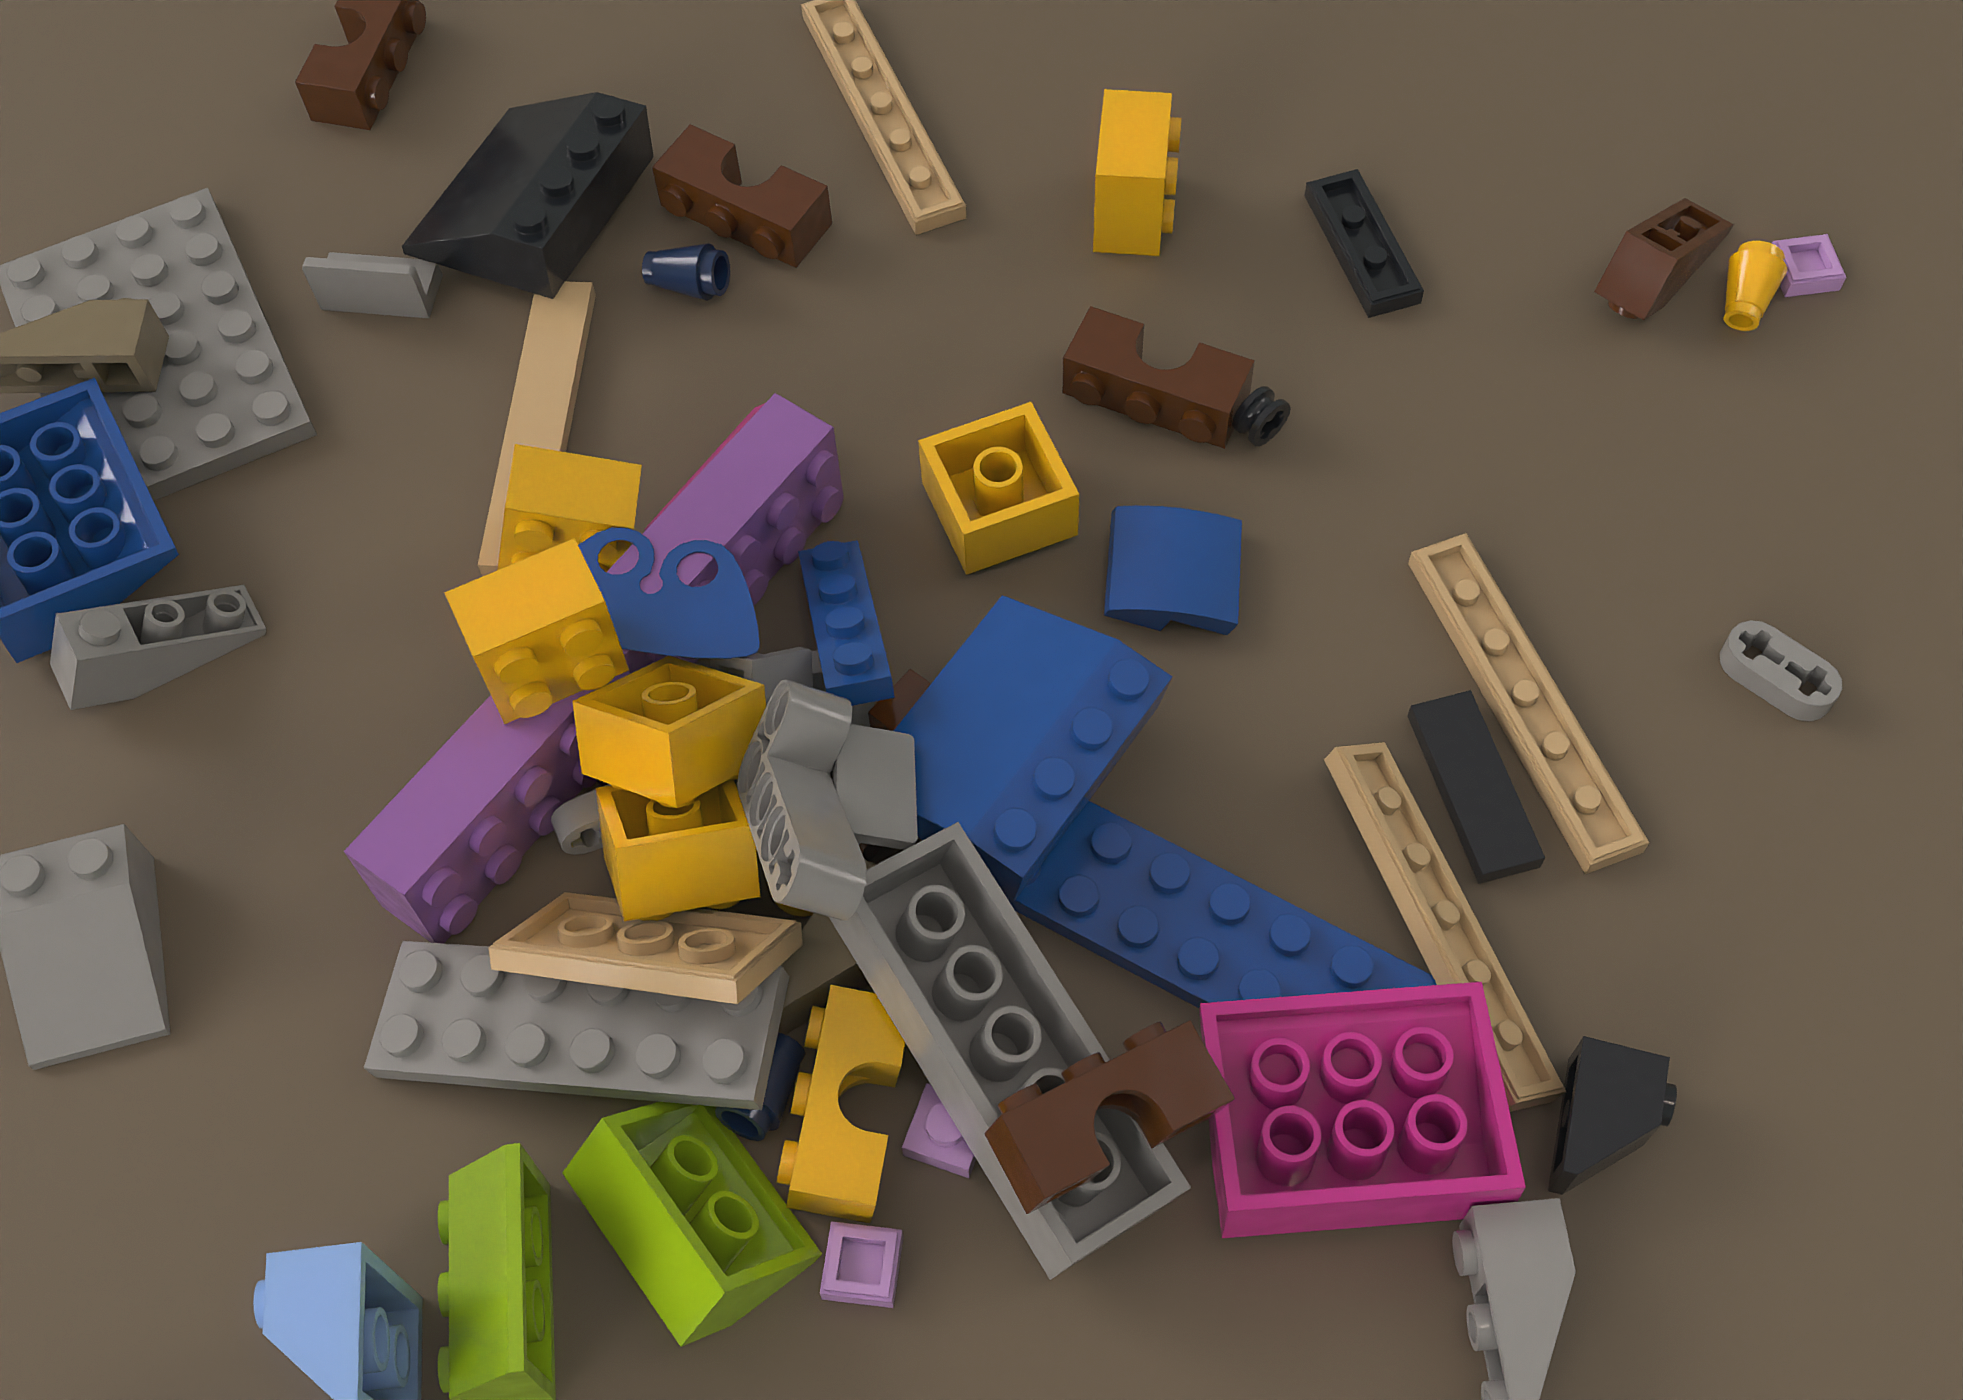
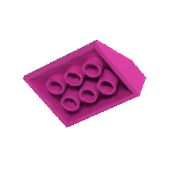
[1199,982,1526,1238]

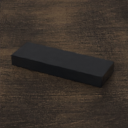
[1304,169,1424,318]
[1407,690,1545,884]

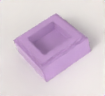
[1772,234,1846,297]
[820,1221,904,1308]

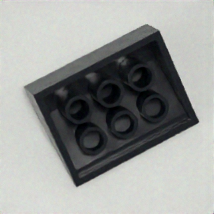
[402,92,654,299]

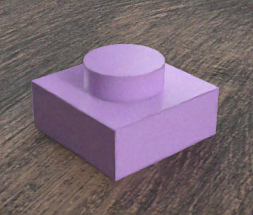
[902,1083,976,1178]

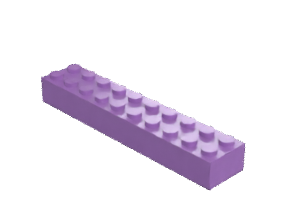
[344,393,844,944]

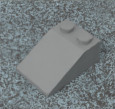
[0,824,170,1070]

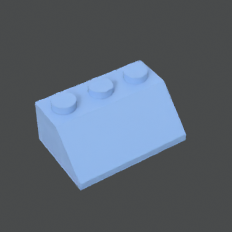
[253,1242,423,1400]

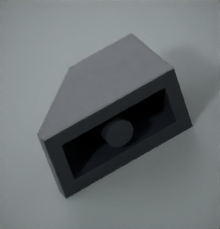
[1548,1036,1677,1195]

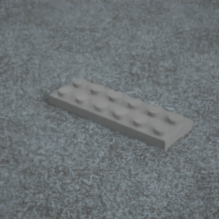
[364,941,790,1110]

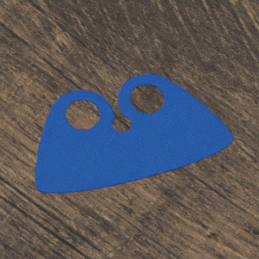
[578,527,760,659]

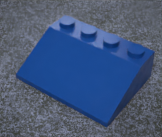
[0,377,179,663]
[894,595,1173,904]

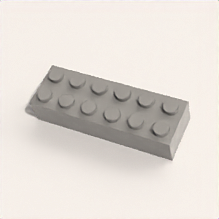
[829,822,1191,1280]

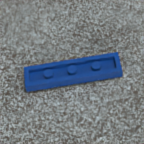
[798,540,895,706]

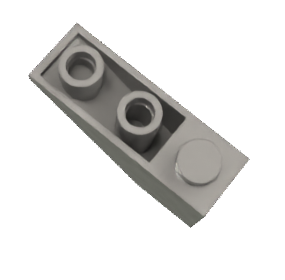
[50,585,266,710]
[1452,1198,1576,1400]

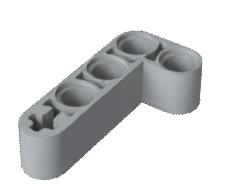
[737,679,867,920]

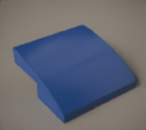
[1104,505,1242,635]

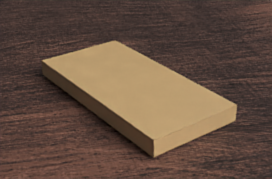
[488,892,803,1004]

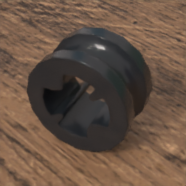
[1232,386,1291,446]

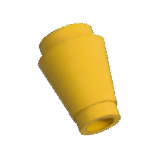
[1723,241,1787,331]

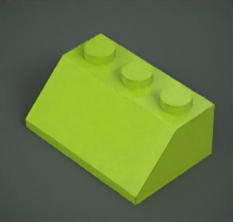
[562,1102,822,1347]
[438,1143,556,1400]

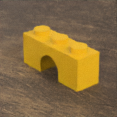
[776,985,905,1223]

